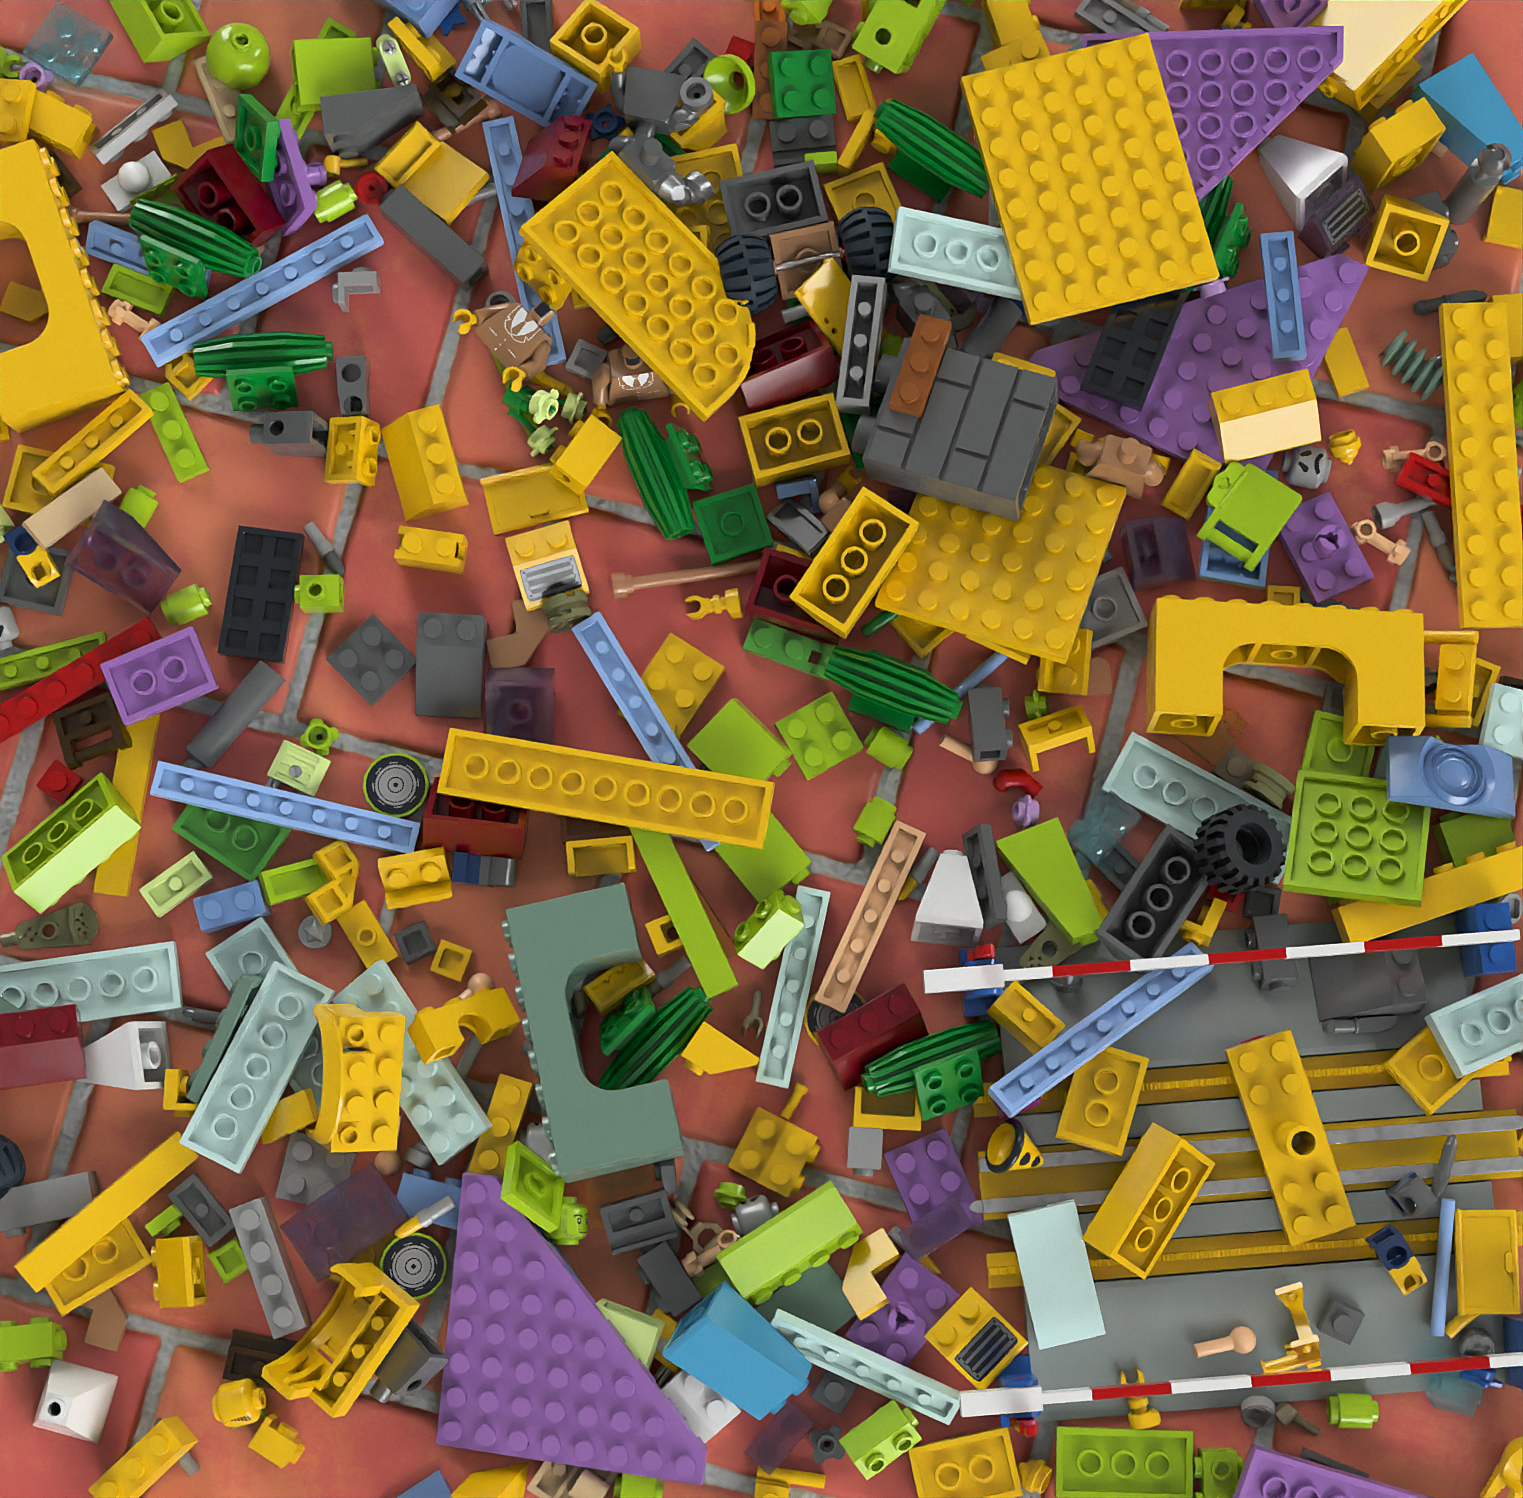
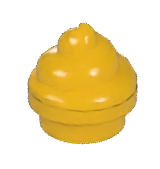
[1328,430,1361,465]
[1016,1459,1053,1494]

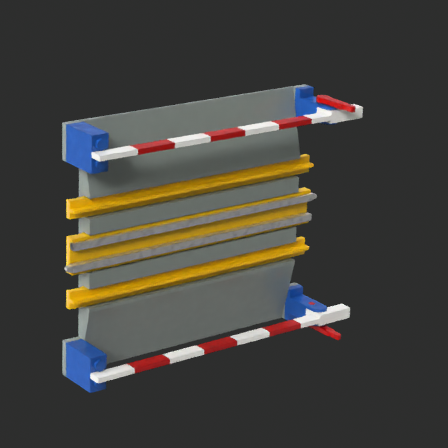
[922,902,1523,1436]

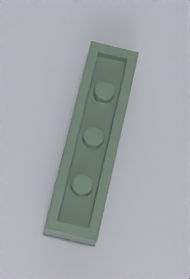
[186,974,264,1104]

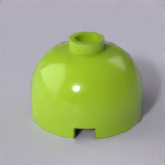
[206,22,271,90]

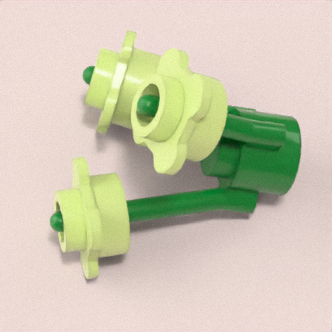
[502,383,587,457]

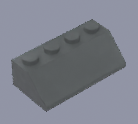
[1095,824,1209,975]

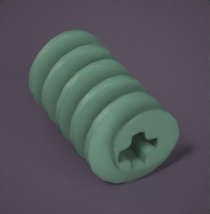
[1378,330,1443,402]

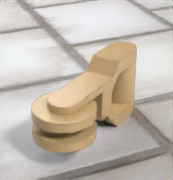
[670,1199,724,1254]

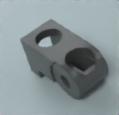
[336,355,370,417]

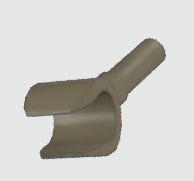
[740,990,763,1040]
[1275,1402,1320,1436]

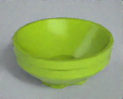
[703,54,755,114]

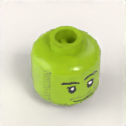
[544,1196,588,1245]

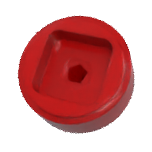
[355,171,388,205]

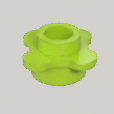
[1025,689,1050,721]
[300,718,339,757]
[713,1182,747,1210]

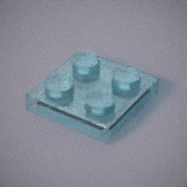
[23,1,114,89]

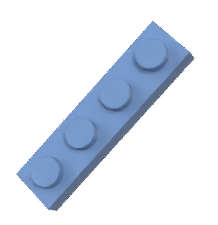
[85,220,212,289]
[1259,231,1307,363]

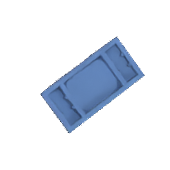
[454,17,598,128]
[1198,469,1278,590]
[1385,736,1516,820]

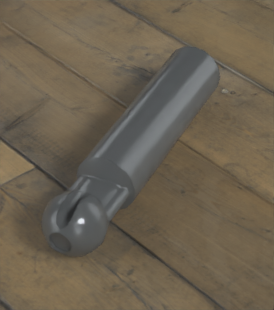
[1445,143,1512,225]
[959,296,1023,360]
[182,660,286,770]

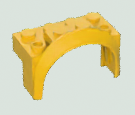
[305,1004,406,1153]
[261,1262,421,1418]

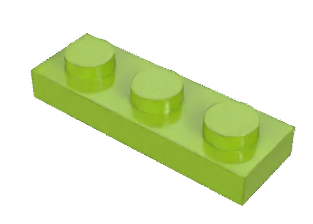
[139,381,210,484]

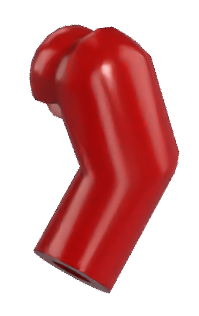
[993,768,1044,799]

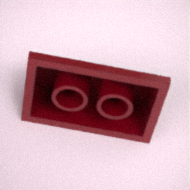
[511,115,592,201]
[170,143,286,248]
[738,318,840,414]
[745,547,841,645]
[423,777,530,860]
[812,982,929,1091]
[0,1004,87,1090]

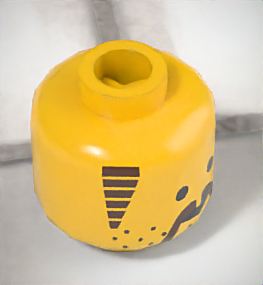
[212,1378,266,1428]

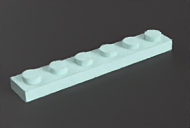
[755,885,831,1089]
[770,1309,960,1425]

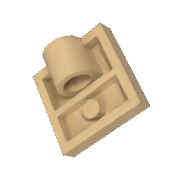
[527,1461,619,1498]

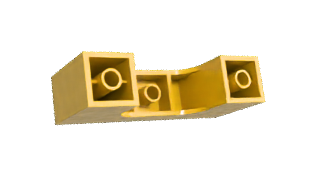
[0,139,131,434]
[1145,595,1425,747]

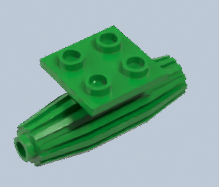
[873,98,990,204]
[1182,176,1252,297]
[129,199,262,301]
[193,331,334,412]
[616,406,714,541]
[823,645,963,733]
[597,985,713,1091]
[861,1020,1002,1122]

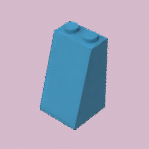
[1409,53,1523,185]
[661,1280,813,1420]

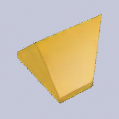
[450,1461,530,1498]

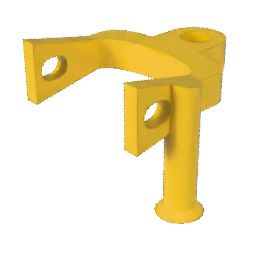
[1260,1282,1322,1373]

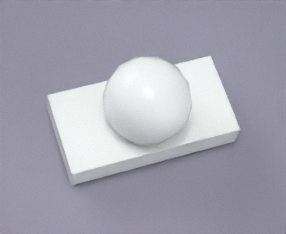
[101,151,173,213]
[1001,871,1048,945]

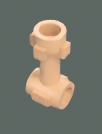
[108,299,162,341]
[1382,441,1447,472]
[1350,519,1411,566]
[681,1230,741,1279]

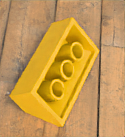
[789,486,919,639]
[1081,1122,1215,1280]

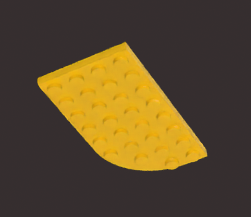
[518,151,756,422]

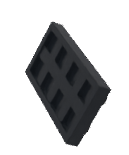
[1080,289,1188,412]
[217,525,305,664]

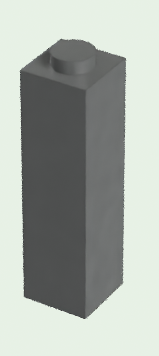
[379,184,488,293]

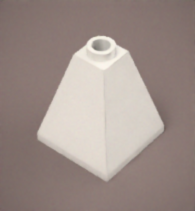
[1257,134,1348,232]
[910,850,983,948]
[77,1021,172,1090]
[32,1360,119,1444]

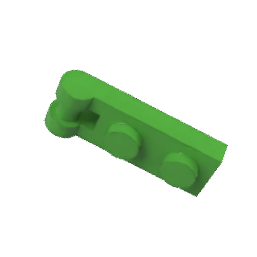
[743,618,835,681]

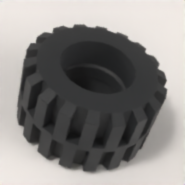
[1193,804,1286,895]

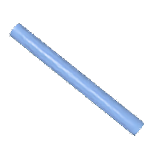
[911,651,1009,735]
[1430,1198,1456,1337]

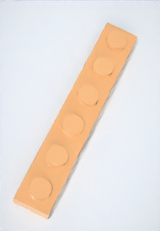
[813,820,926,1015]

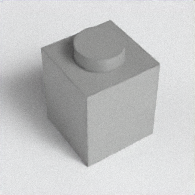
[846,1127,883,1176]

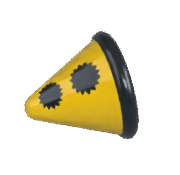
[985,1118,1044,1174]

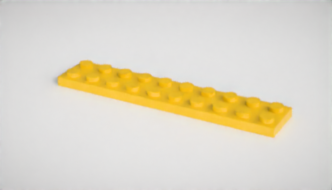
[1438,302,1523,629]
[437,728,775,850]

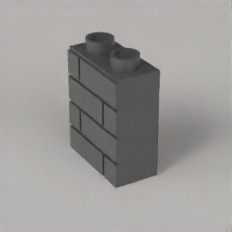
[852,337,1058,521]

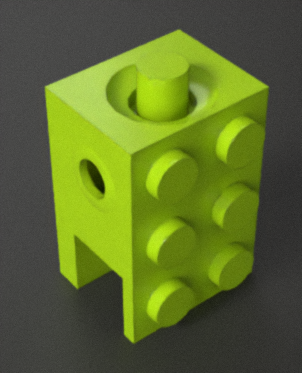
[852,0,947,74]

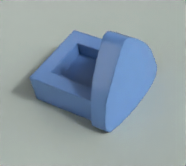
[774,475,821,513]

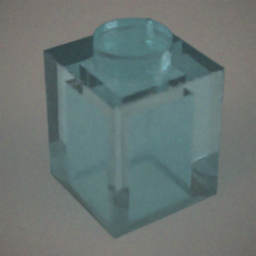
[1425,1370,1484,1417]

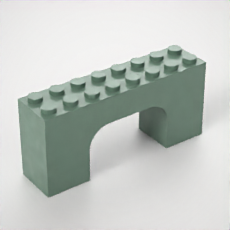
[502,883,686,1183]

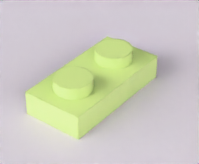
[139,851,215,918]

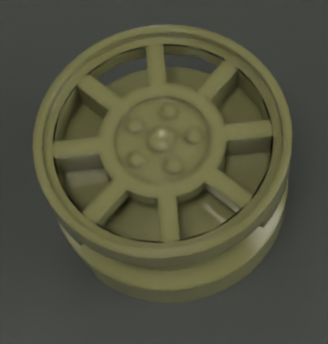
[542,590,593,633]
[1242,762,1296,811]

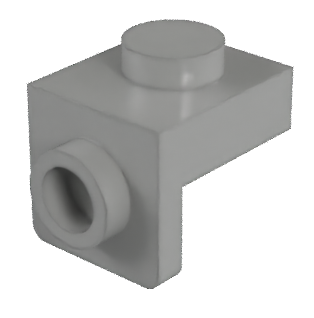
[332,267,381,312]

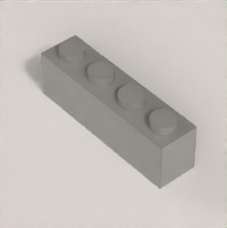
[836,275,887,415]
[0,1171,99,1238]
[229,1197,312,1339]

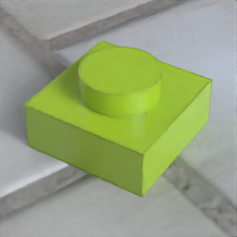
[145,1204,184,1237]

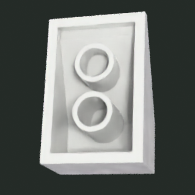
[660,1369,741,1443]

